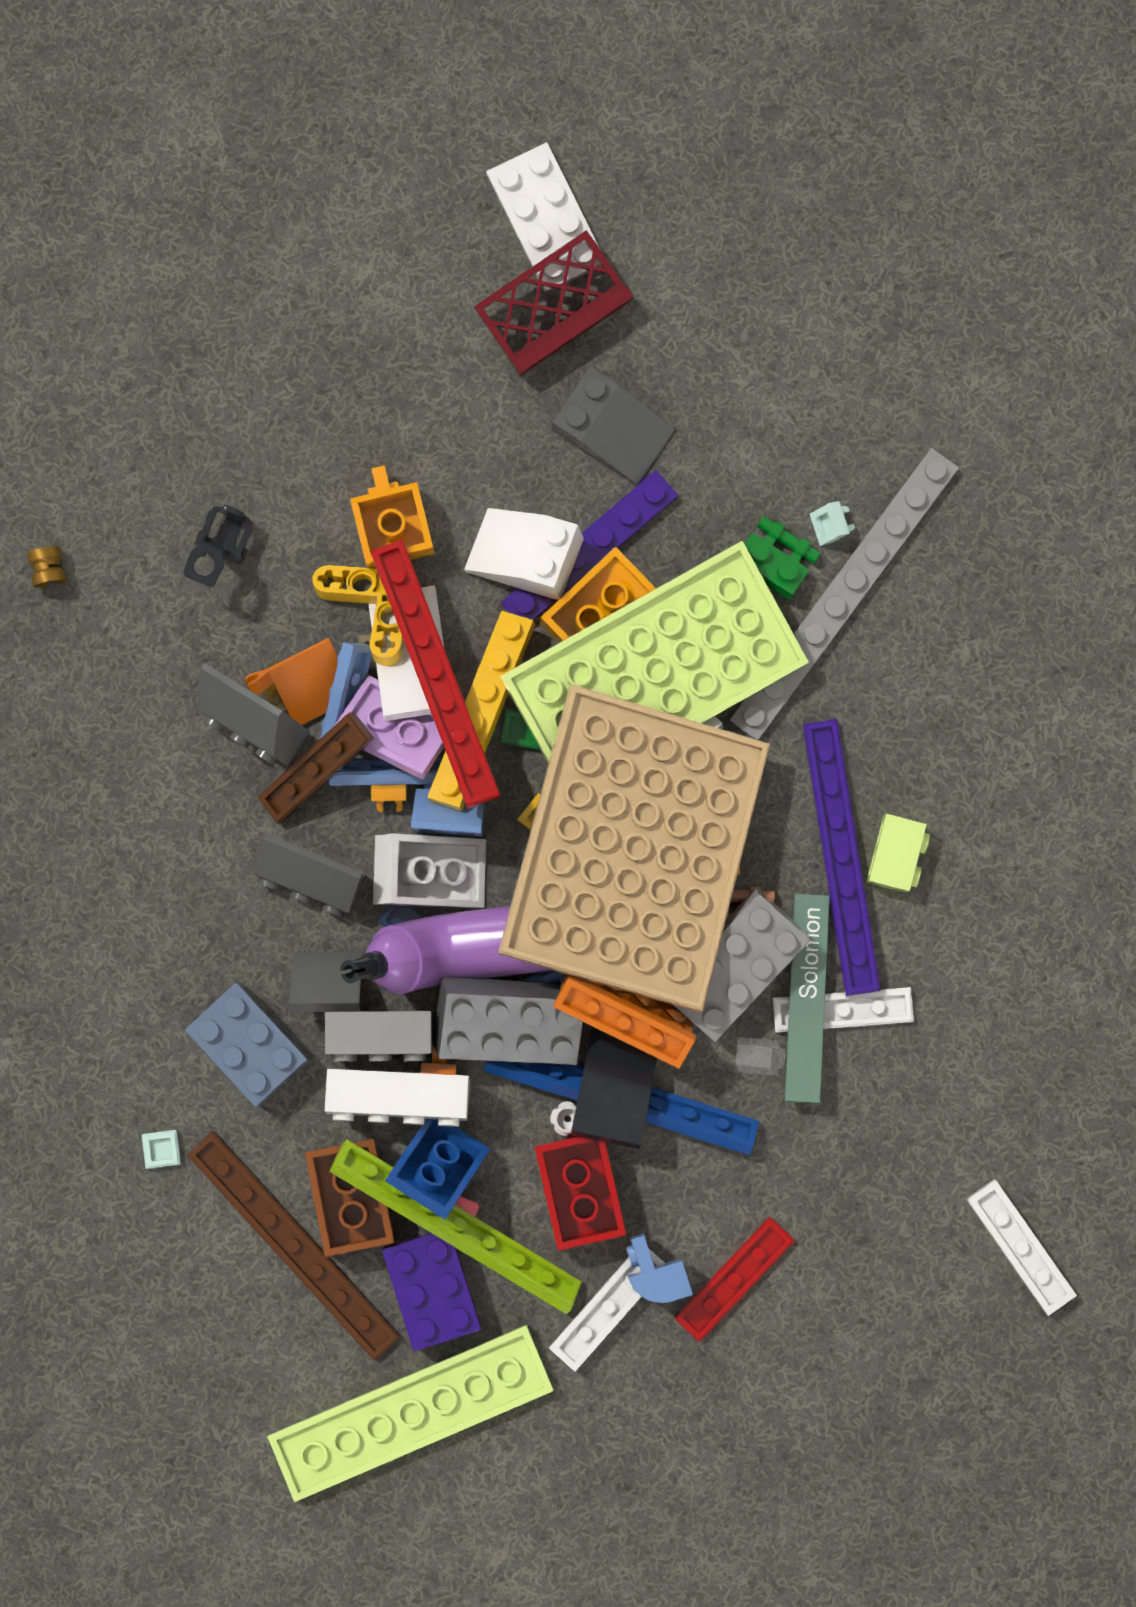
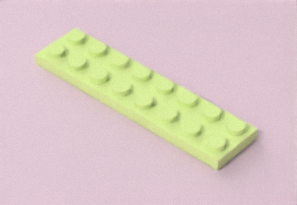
[267,1324,554,1502]

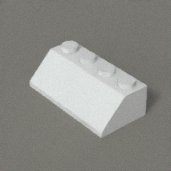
[325,1069,470,1127]

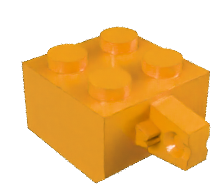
[350,465,435,569]

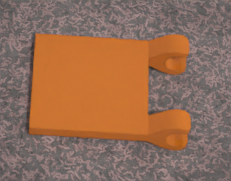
[245,638,338,725]

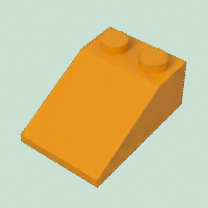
[540,547,656,643]

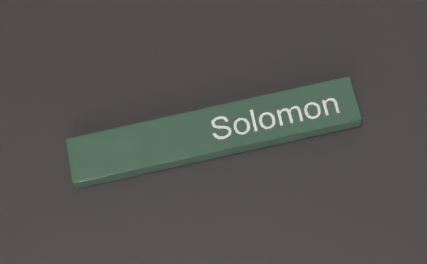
[784,894,829,1104]

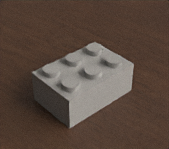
[325,1011,434,1061]

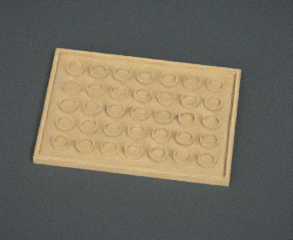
[498,684,770,1012]

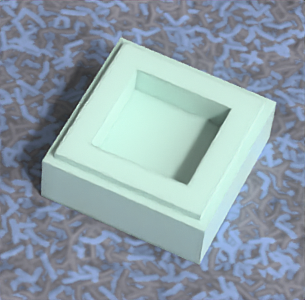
[142,1130,181,1169]

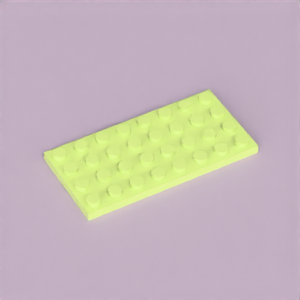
[500,541,809,764]

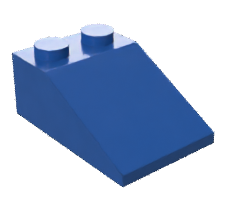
[385,1119,490,1219]

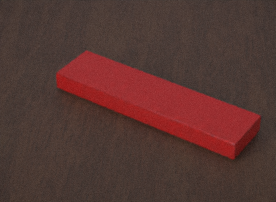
[674,1216,795,1342]

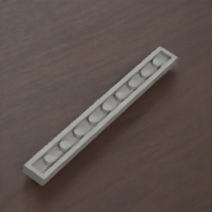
[729,448,959,740]

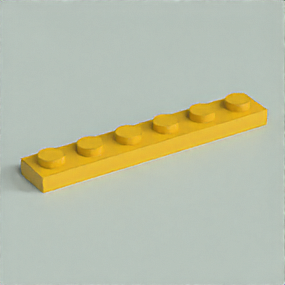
[427,611,535,812]

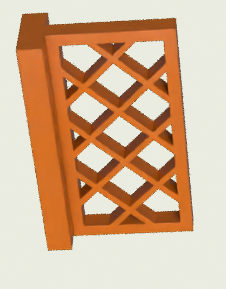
[553,973,696,1069]

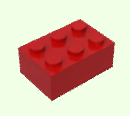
[534,1136,626,1251]

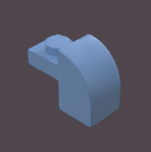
[626,1233,693,1303]

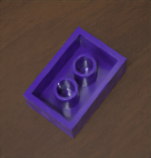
[382,1232,482,1351]

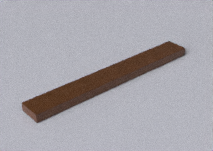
[186,1131,400,1361]

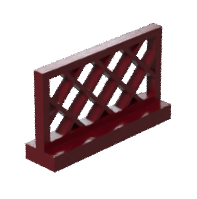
[474,230,634,377]

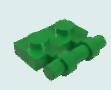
[745,516,821,600]

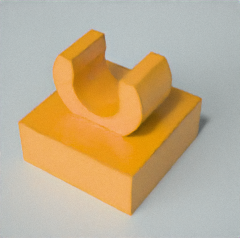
[371,784,407,812]

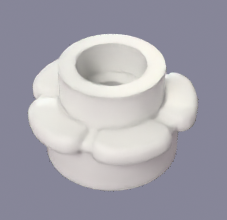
[550,1101,576,1136]

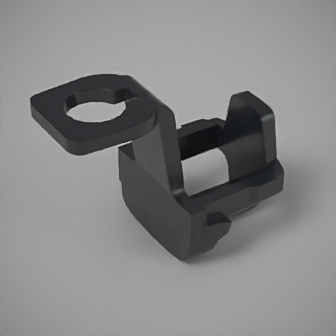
[183,504,253,587]

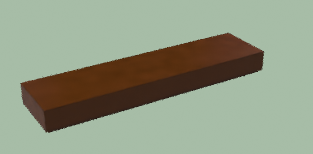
[257,711,375,824]

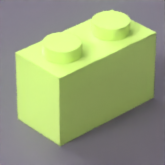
[866,814,930,893]

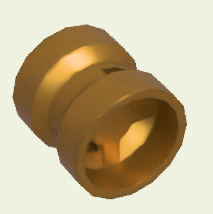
[27,546,67,588]

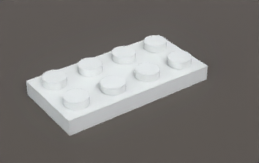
[486,142,602,293]

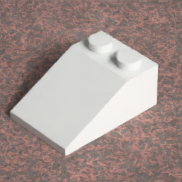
[464,508,584,600]
[373,833,486,908]

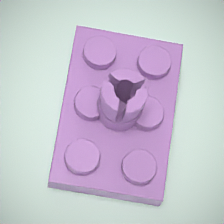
[334,675,444,780]

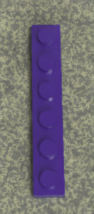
[500,470,678,620]

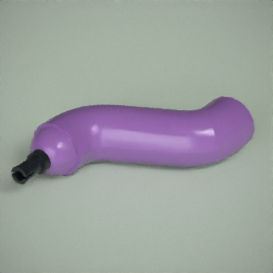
[340,906,553,995]

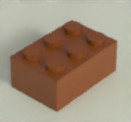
[305,1137,396,1257]

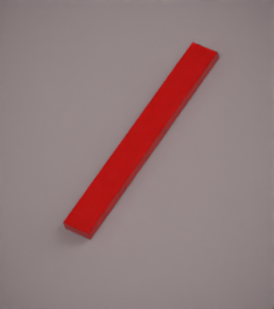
[370,539,501,809]

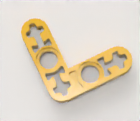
[312,565,404,666]

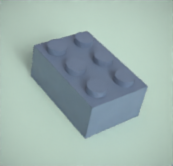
[185,982,310,1107]

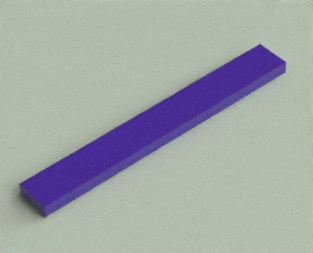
[803,719,881,997]

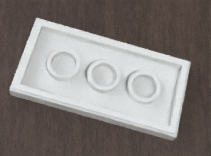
[369,585,444,721]

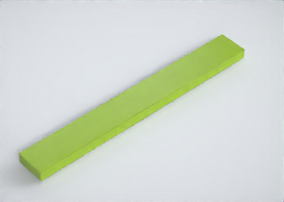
[329,1140,582,1314]

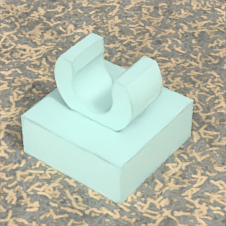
[810,501,855,546]

